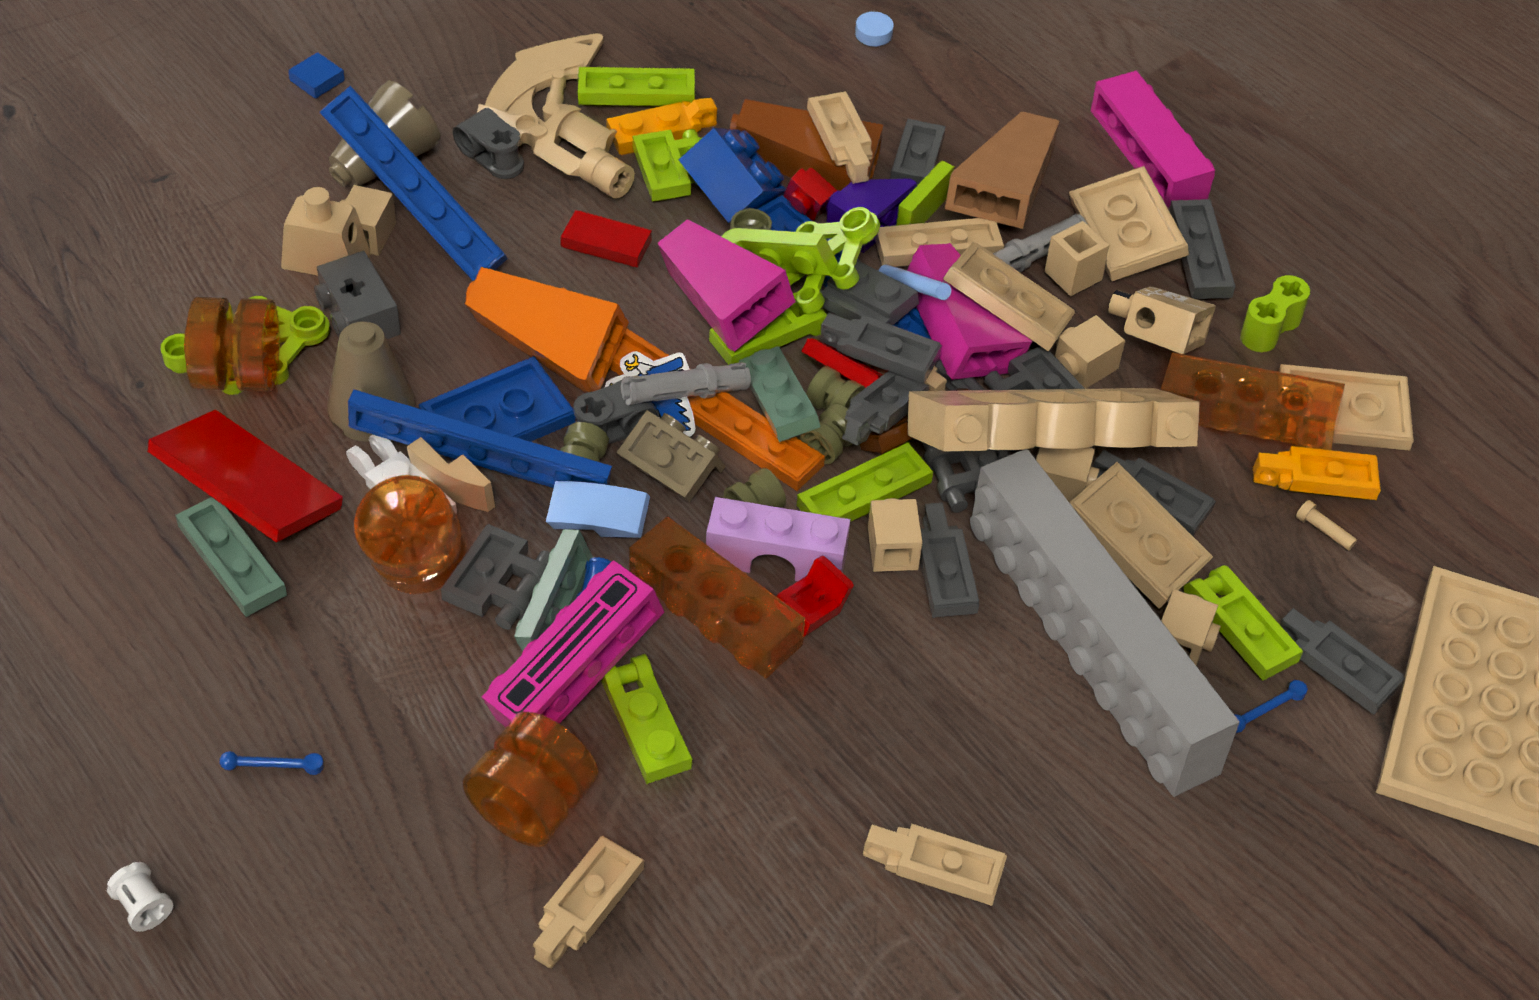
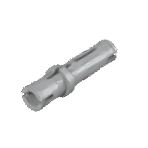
[993,214,1087,272]
[621,362,751,405]

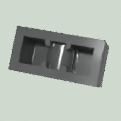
[314,250,401,339]

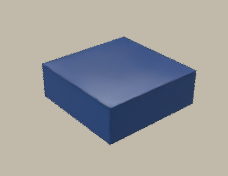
[288,52,345,99]

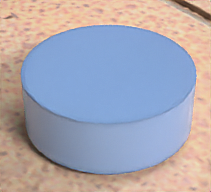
[855,12,893,47]

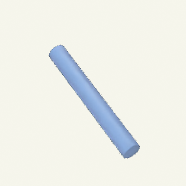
[878,264,951,300]

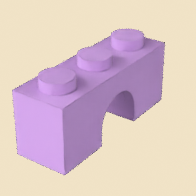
[705,497,851,581]

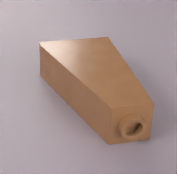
[945,111,1060,229]

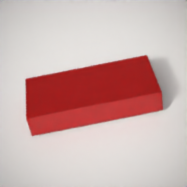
[560,210,652,268]
[801,337,883,388]

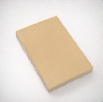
[1069,166,1189,281]
[943,242,1075,351]
[1277,364,1414,451]
[1069,462,1213,609]

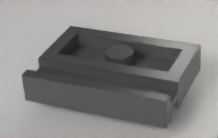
[820,260,919,325]

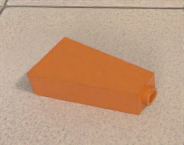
[465,267,629,393]

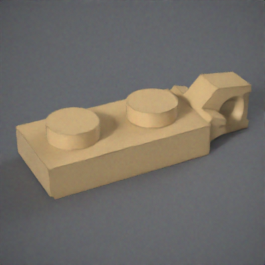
[807,91,872,184]
[863,824,1007,906]
[533,836,644,969]

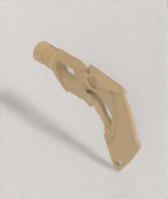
[477,33,635,198]

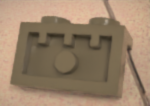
[616,410,726,503]

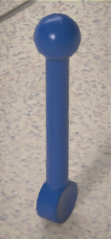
[1235,680,1308,733]
[219,751,324,775]

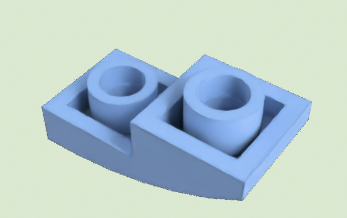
[546,481,650,538]

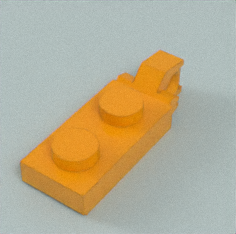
[606,98,717,155]
[1253,446,1381,500]

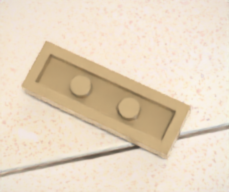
[875,218,1004,267]

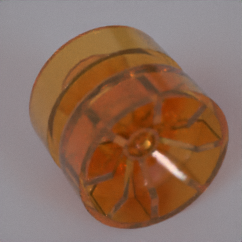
[184,297,280,392]
[354,475,467,594]
[463,712,598,847]

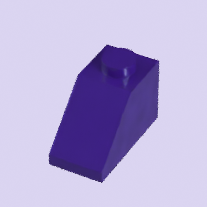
[826,179,917,253]

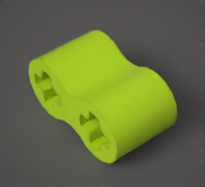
[1240,275,1310,352]

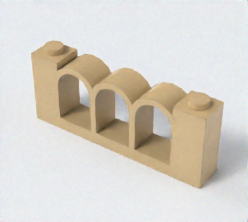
[908,388,1200,452]

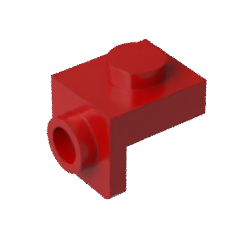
[783,168,838,221]
[772,555,854,637]

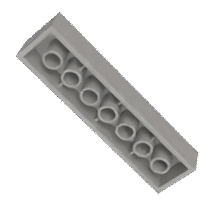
[970,449,1239,797]

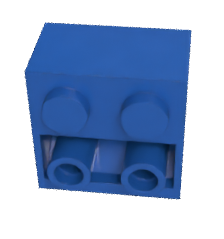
[679,128,786,223]

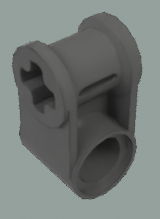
[452,108,524,179]
[573,380,659,444]

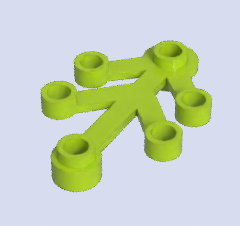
[786,207,880,314]
[160,296,330,395]

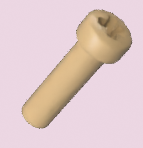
[1296,500,1357,551]

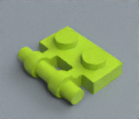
[632,129,705,202]

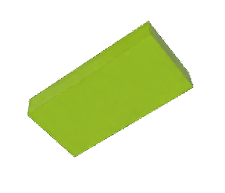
[896,160,954,226]

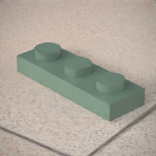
[739,346,820,442]
[175,497,287,617]
[514,529,593,652]

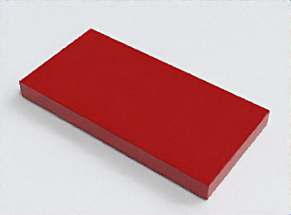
[147,409,343,543]

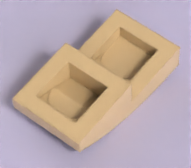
[407,437,495,512]

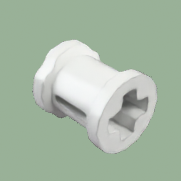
[107,862,173,932]

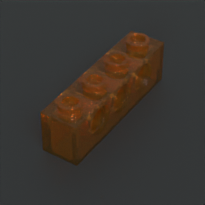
[1161,352,1345,450]
[629,516,805,679]

